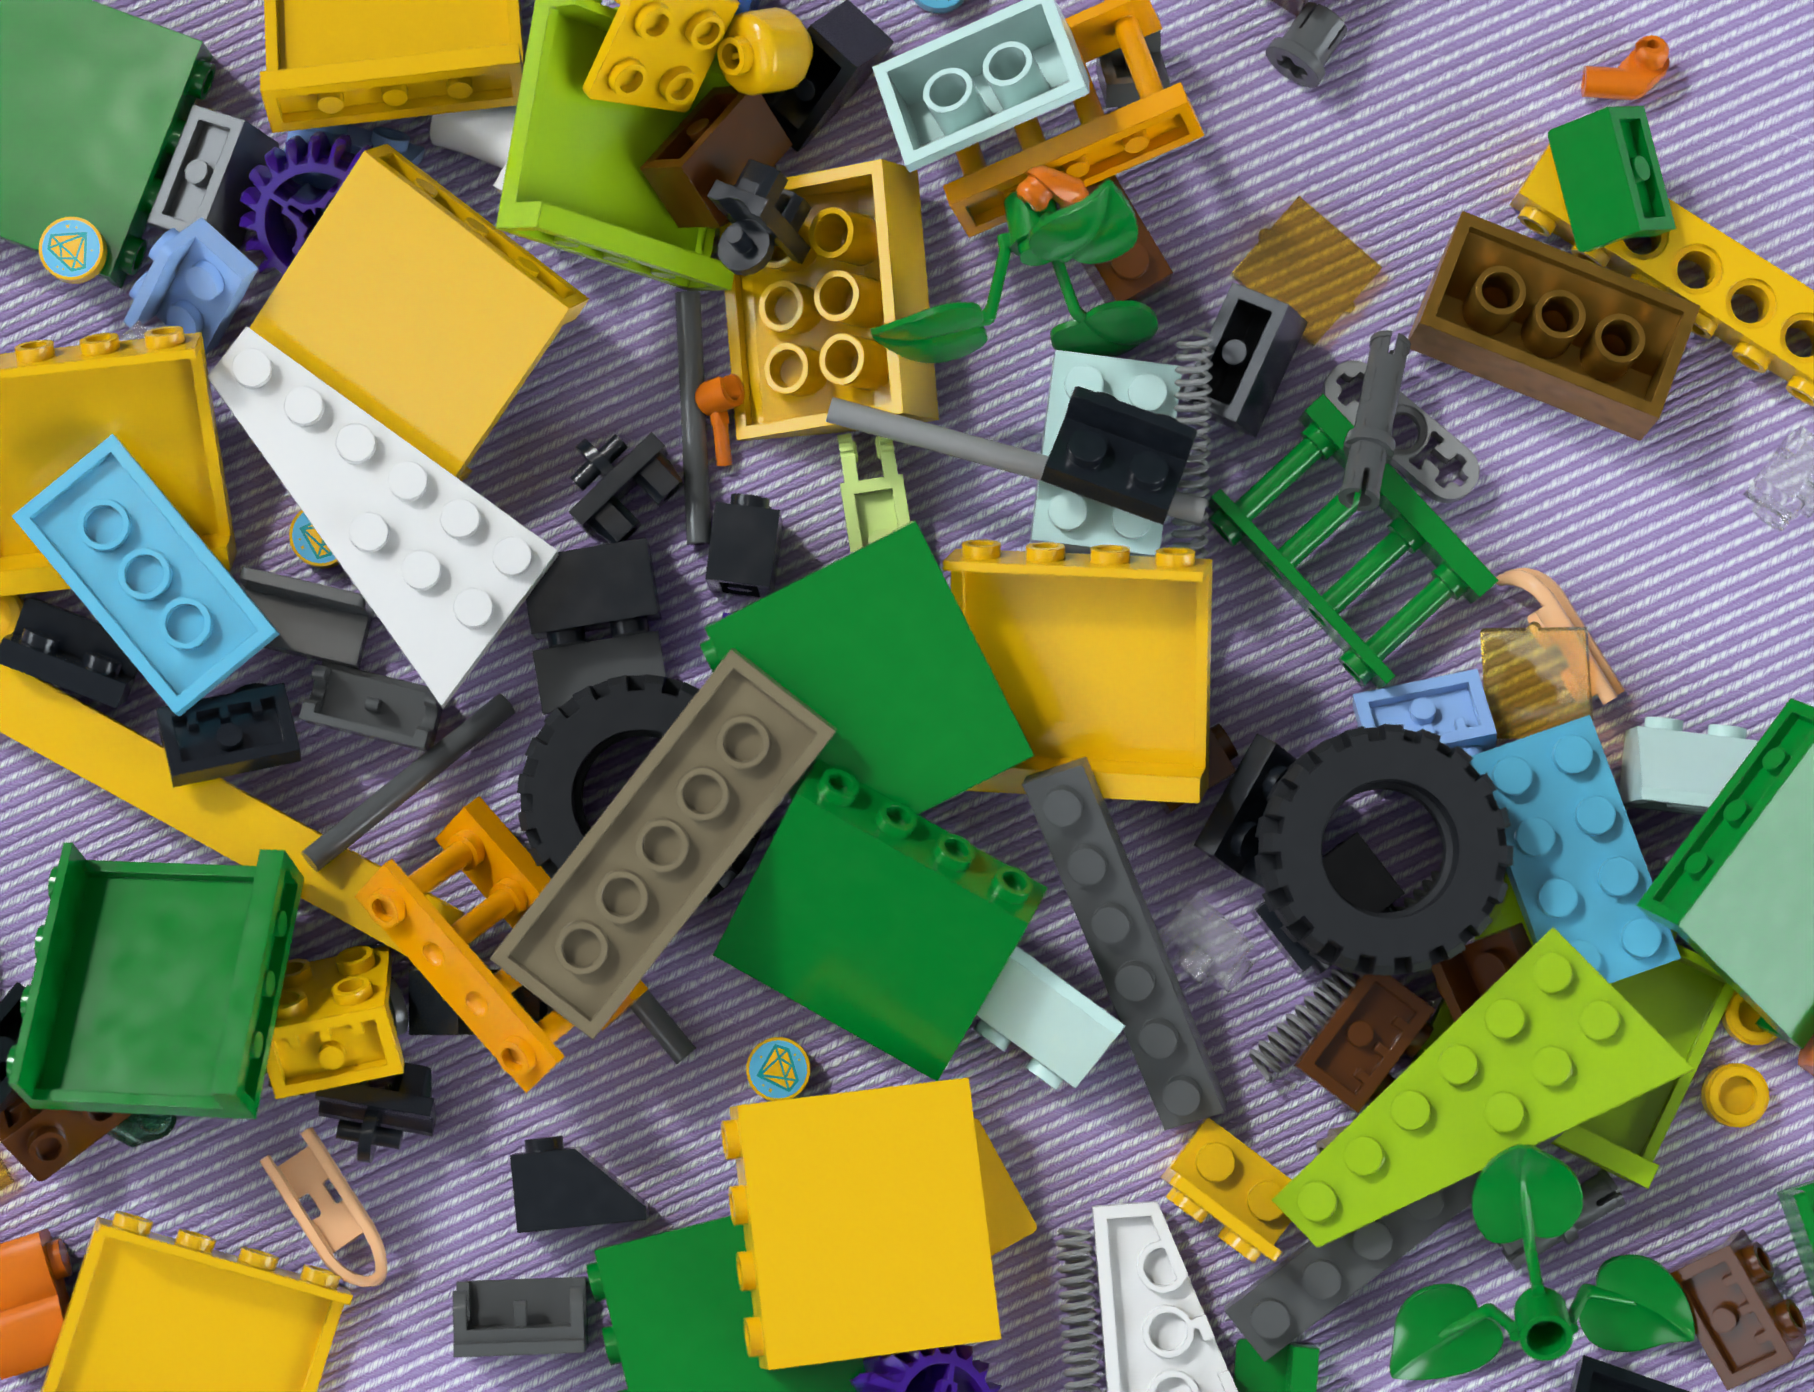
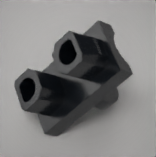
[707,159,812,276]
[569,432,684,543]
[315,1063,436,1163]

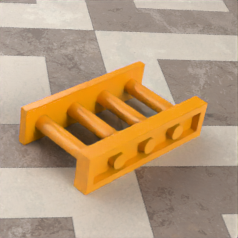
[943,0,1205,238]
[355,796,648,1093]

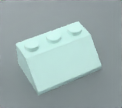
[872,0,1090,173]
[1619,717,1758,816]
[974,946,1125,1090]

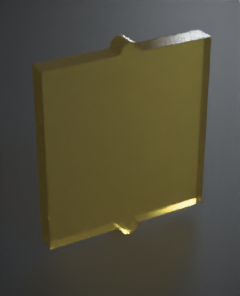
[1230,196,1383,347]
[1480,621,1593,739]

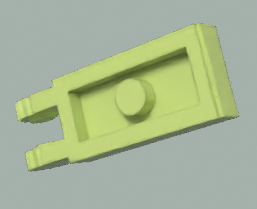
[837,433,910,553]

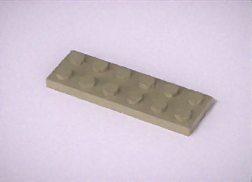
[489,648,837,1040]

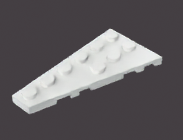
[207,326,559,709]
[1092,1201,1238,1392]

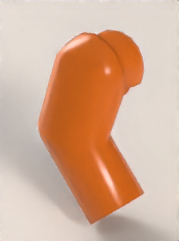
[1581,35,1670,100]
[1016,165,1089,212]

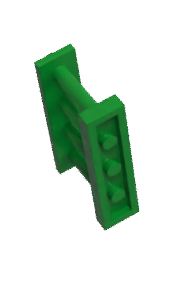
[1208,394,1499,689]

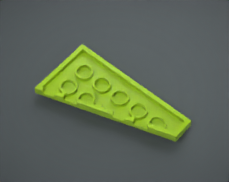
[1272,927,1695,1248]

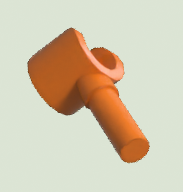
[695,374,745,466]

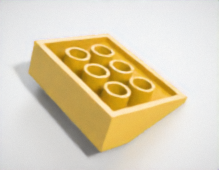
[719,159,939,441]

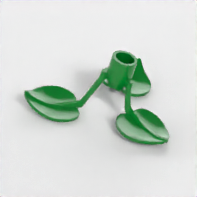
[870,179,1158,363]
[1389,1144,1695,1380]

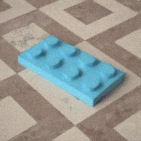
[12,434,280,717]
[1470,715,1681,983]

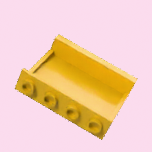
[260,0,525,133]
[249,144,589,481]
[0,326,237,597]
[943,540,1212,803]
[721,1077,1001,1370]
[41,1211,353,1392]

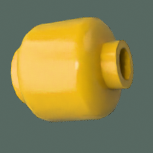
[717,7,813,96]

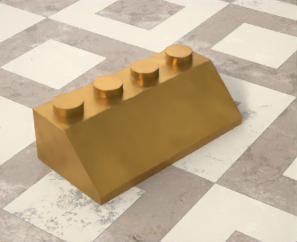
[1408,211,1700,441]

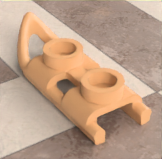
[1496,568,1625,705]
[260,1127,387,1287]

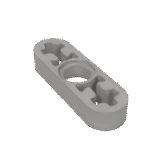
[1322,361,1479,503]

